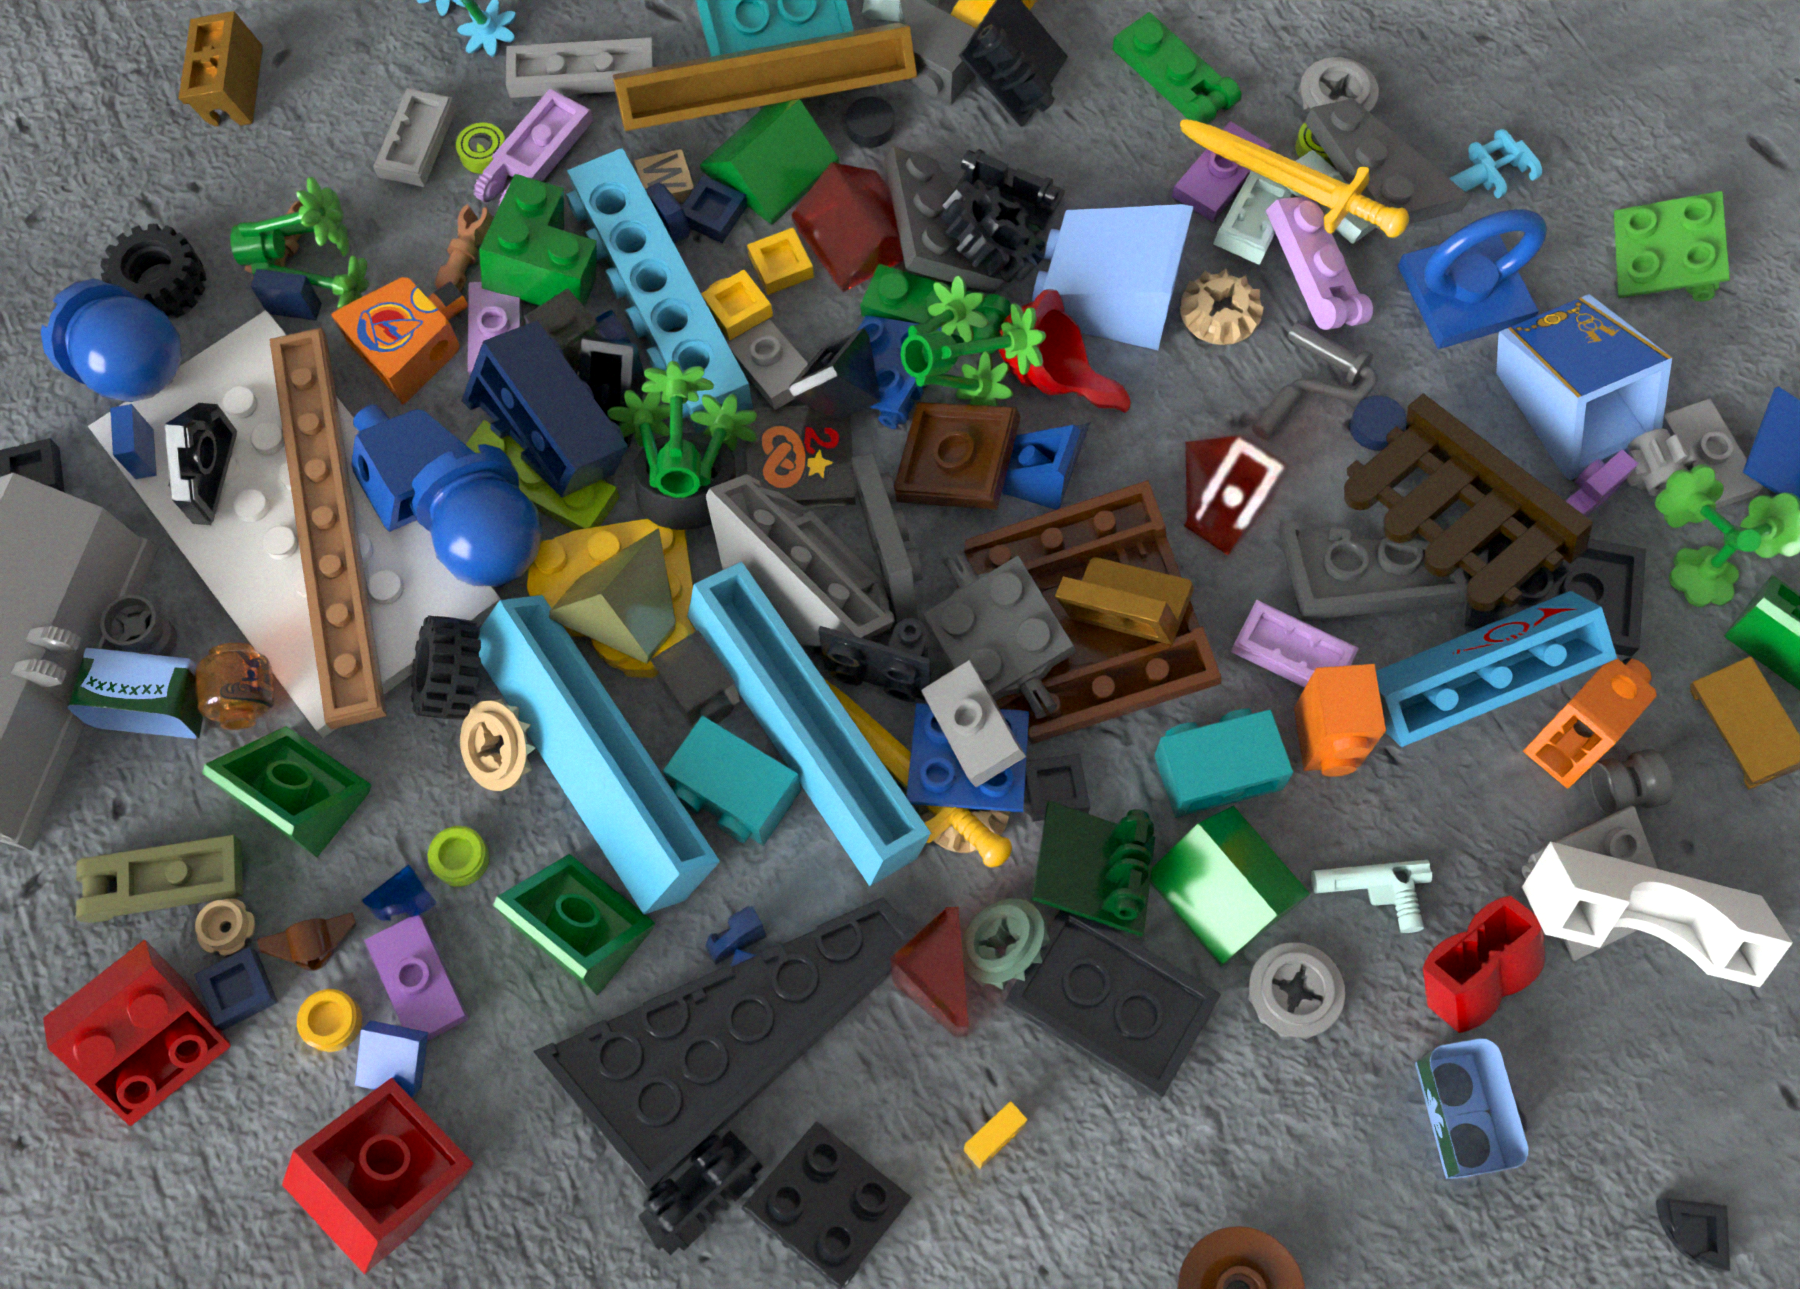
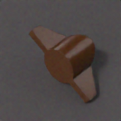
[257,912,356,971]

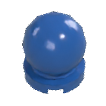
[40,278,182,402]
[409,444,543,587]

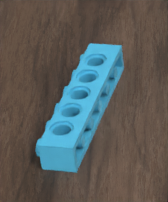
[565,148,753,433]

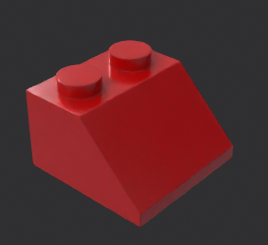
[282,1077,474,1275]

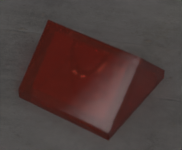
[791,162,904,292]

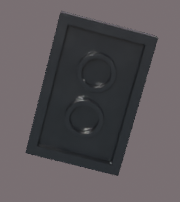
[1464,532,1646,657]
[1004,909,1221,1101]

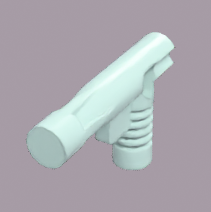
[1311,859,1432,933]

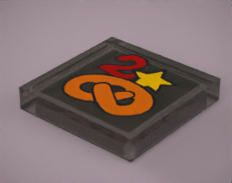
[745,405,856,508]

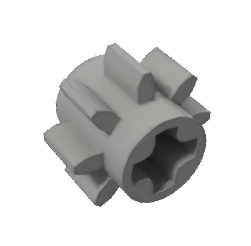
[1627,429,1697,496]

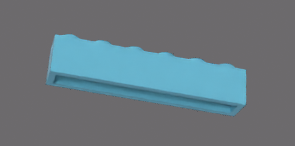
[687,561,931,886]
[478,595,720,915]

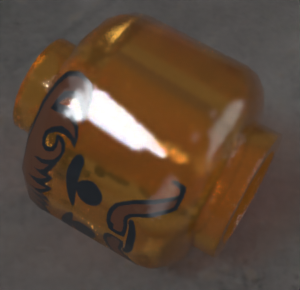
[195,643,275,730]

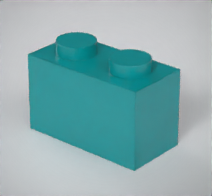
[1154,708,1293,818]
[663,715,801,846]

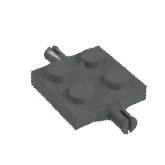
[923,551,1077,719]

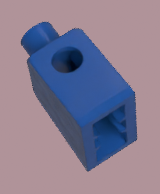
[351,404,475,532]

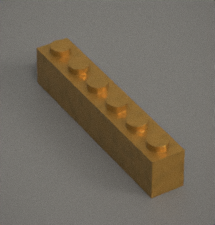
[612,23,917,131]

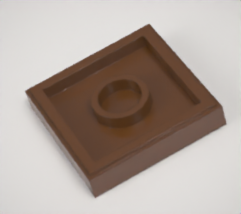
[894,402,1021,510]

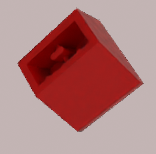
[43,939,231,1127]

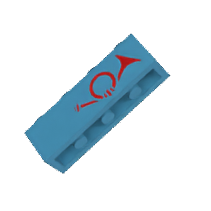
[1376,591,1617,747]

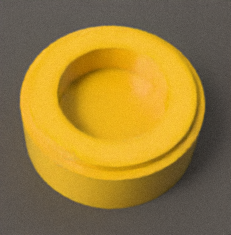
[297,989,362,1052]

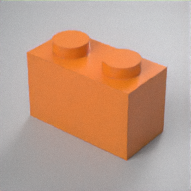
[1294,664,1386,777]

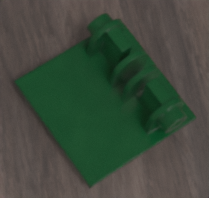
[1031,800,1155,937]

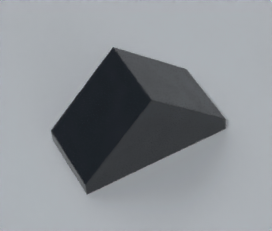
[788,328,881,421]
[579,336,647,447]

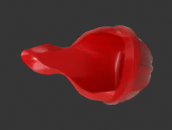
[998,289,1131,413]

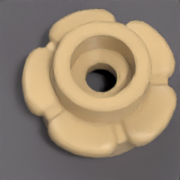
[195,898,256,956]

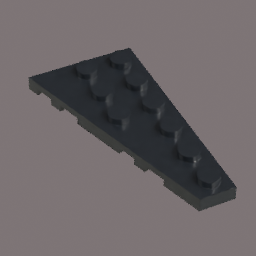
[533,897,923,1192]

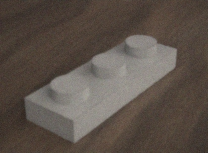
[506,37,655,98]

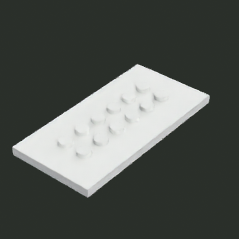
[88,310,501,738]

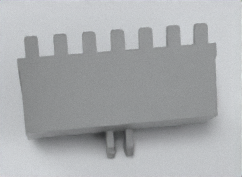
[0,473,159,851]

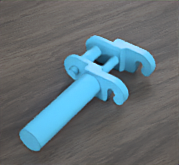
[1449,129,1542,198]

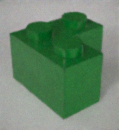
[479,174,597,318]

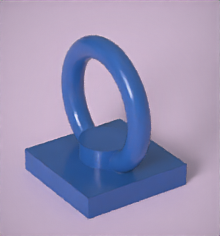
[1398,209,1547,349]

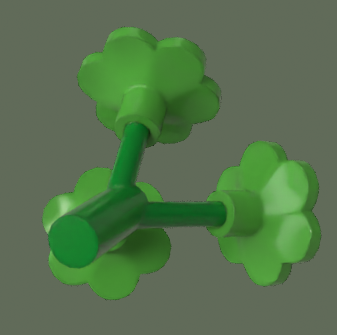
[1655,464,1800,607]

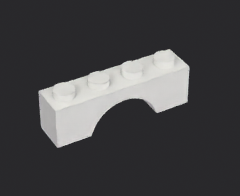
[1522,841,1793,987]

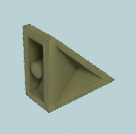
[549,528,676,664]

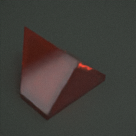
[1184,435,1287,555]
[890,906,969,1038]

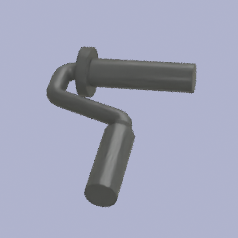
[1252,321,1378,440]

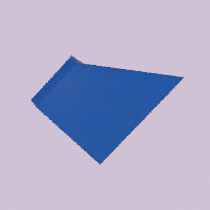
[1002,422,1090,510]

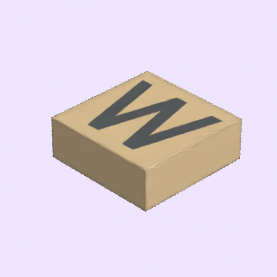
[634,149,694,203]

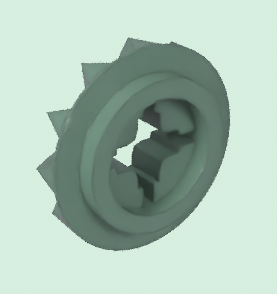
[960,898,1051,990]

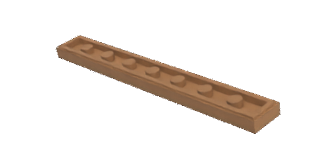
[269,328,387,729]

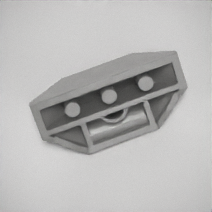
[706,474,895,646]

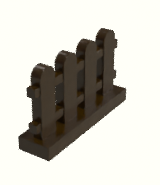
[1344,393,1593,611]

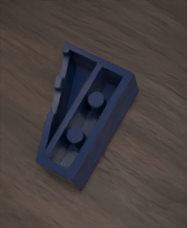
[461,320,628,498]

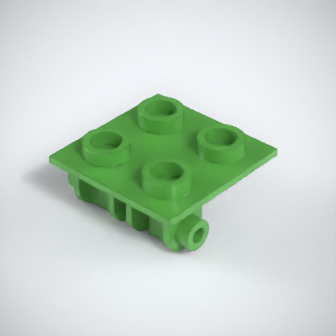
[1614,191,1730,302]

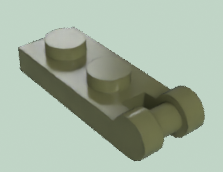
[76,835,243,923]

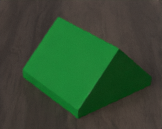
[700,99,839,225]
[1724,575,1800,691]
[202,726,372,858]
[1150,805,1310,966]
[493,854,656,996]

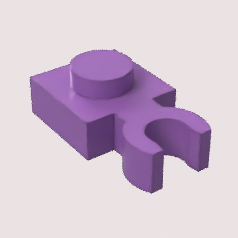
[1565,449,1639,517]

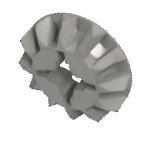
[1298,57,1379,114]
[1248,942,1345,1039]

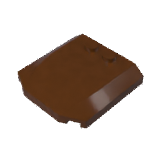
[957,480,1221,744]

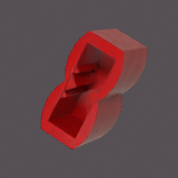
[1423,896,1545,1033]

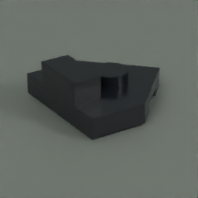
[164,403,238,525]

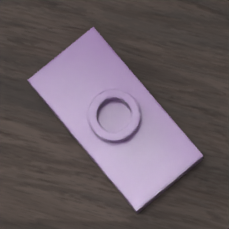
[468,282,523,375]
[1231,600,1359,688]

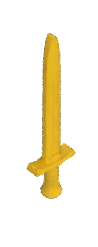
[1180,119,1409,238]
[823,678,1012,867]

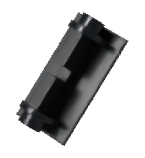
[954,149,1065,231]

